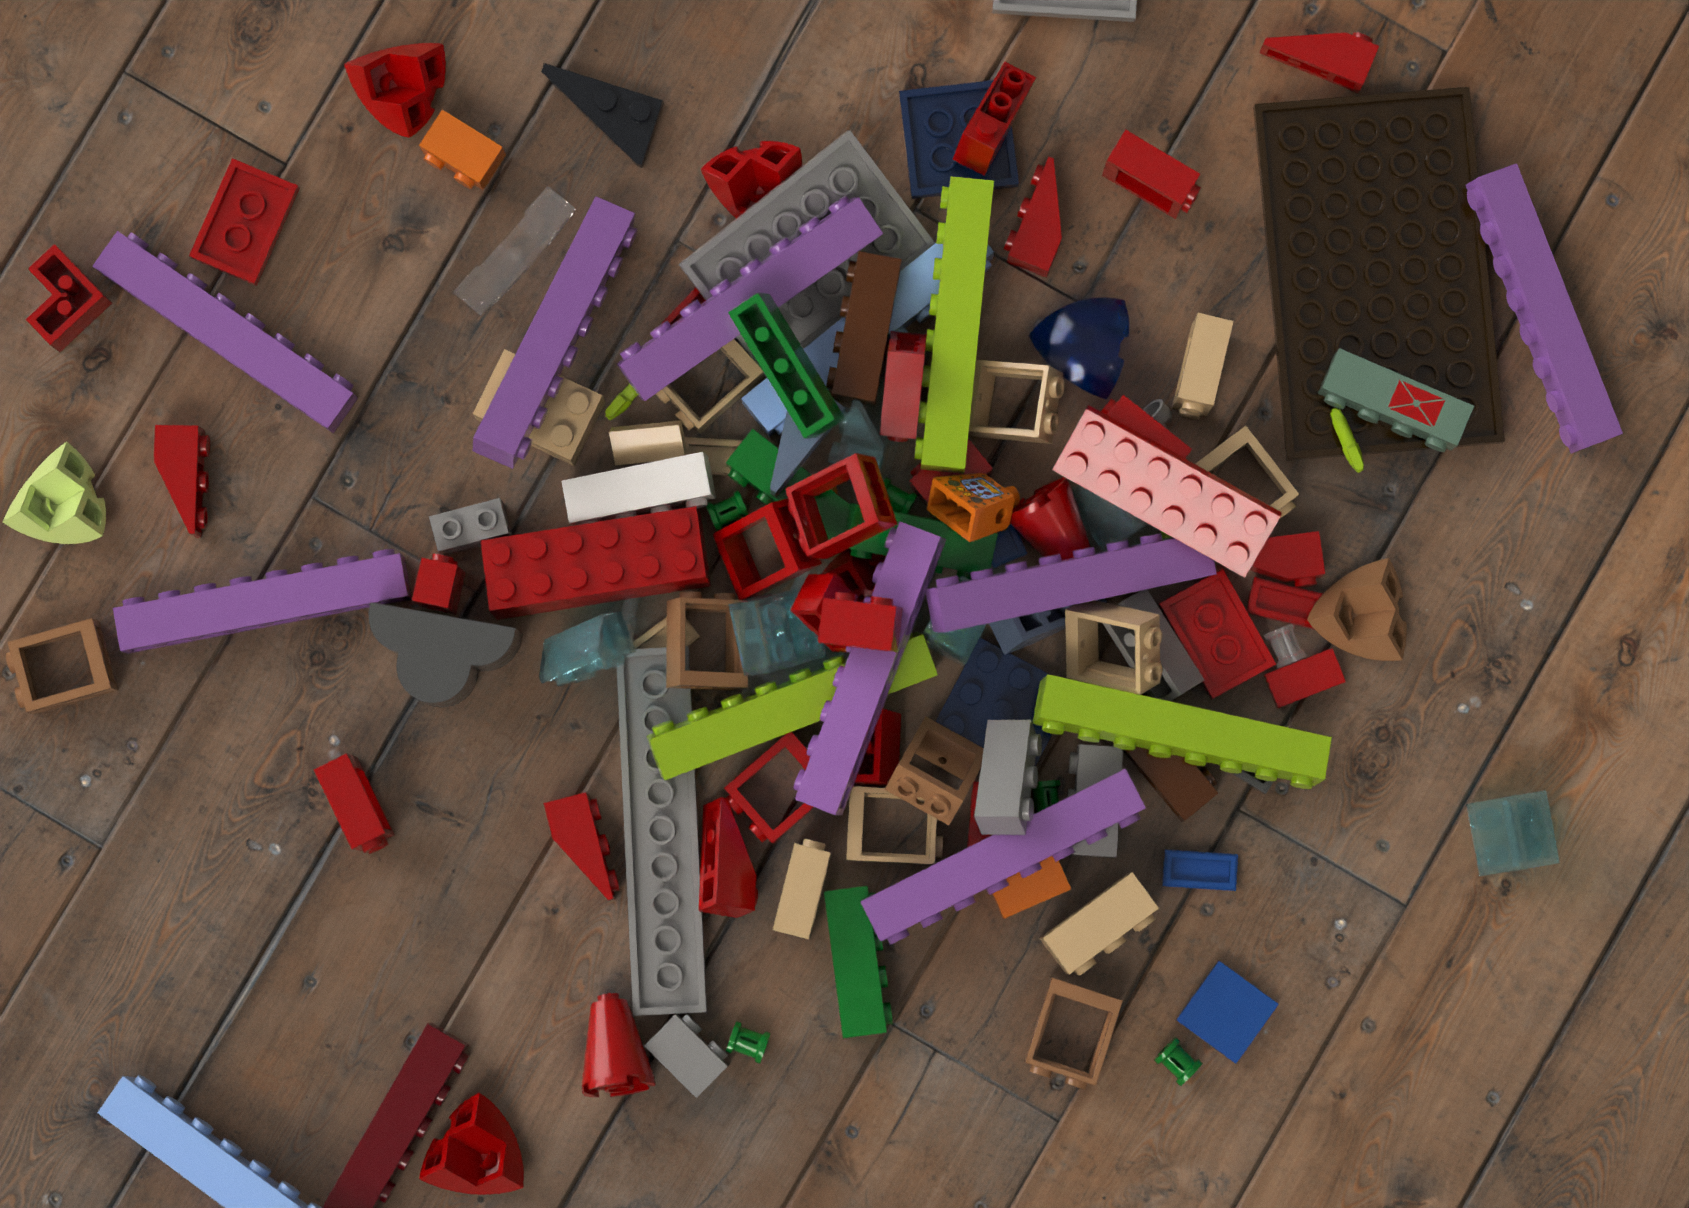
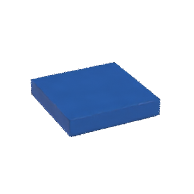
[1176,960,1279,1064]

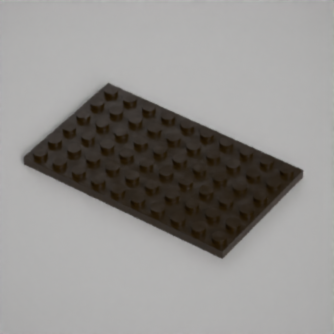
[1253,87,1505,461]

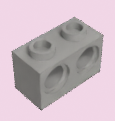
[429,498,512,556]

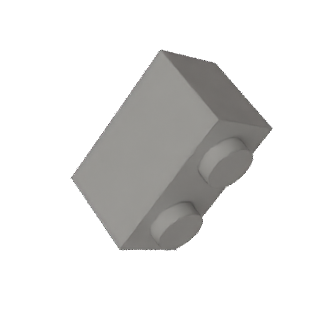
[645,1014,729,1098]

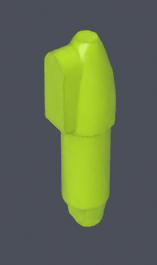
[605,383,638,420]
[1330,408,1364,473]

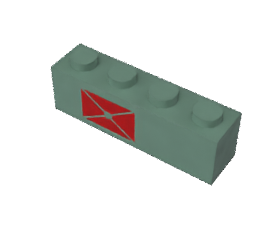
[1318,348,1474,452]

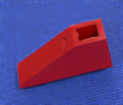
[952,61,1037,176]
[1003,157,1062,278]
[154,425,210,538]
[543,792,620,901]

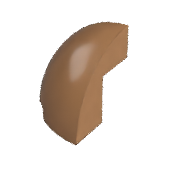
[1307,558,1407,661]

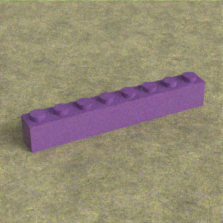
[1466,163,1623,453]
[473,196,638,469]
[616,196,883,401]
[92,231,358,433]
[794,522,946,815]
[925,533,1217,632]
[113,549,412,654]
[860,769,1146,945]

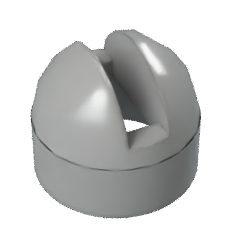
[1143,399,1172,428]

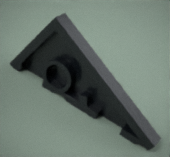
[541,63,664,168]

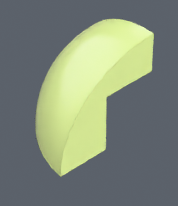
[3,442,106,544]

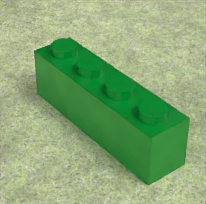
[728,293,846,439]
[726,428,850,554]
[845,502,998,579]
[824,886,893,1038]

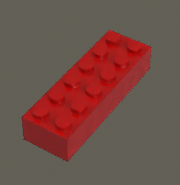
[481,506,711,620]

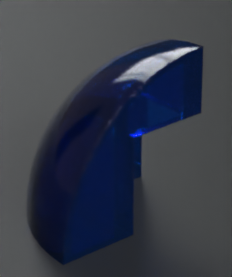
[1029,297,1129,400]

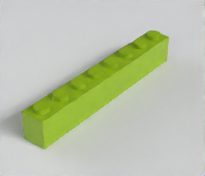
[914,176,994,474]
[646,632,938,780]
[1032,674,1332,789]

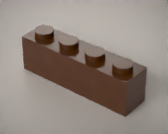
[826,251,902,407]
[1123,693,1218,822]

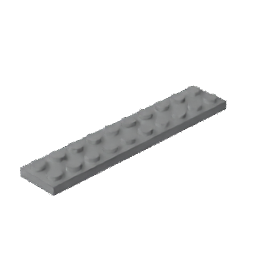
[616,646,707,1016]

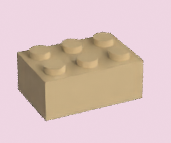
[473,349,605,466]
[1039,872,1159,976]

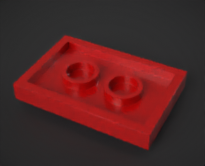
[189,158,300,286]
[1158,569,1276,700]

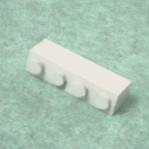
[561,452,716,526]

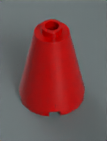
[1010,477,1091,560]
[581,993,656,1097]

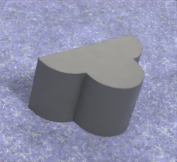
[369,602,523,708]

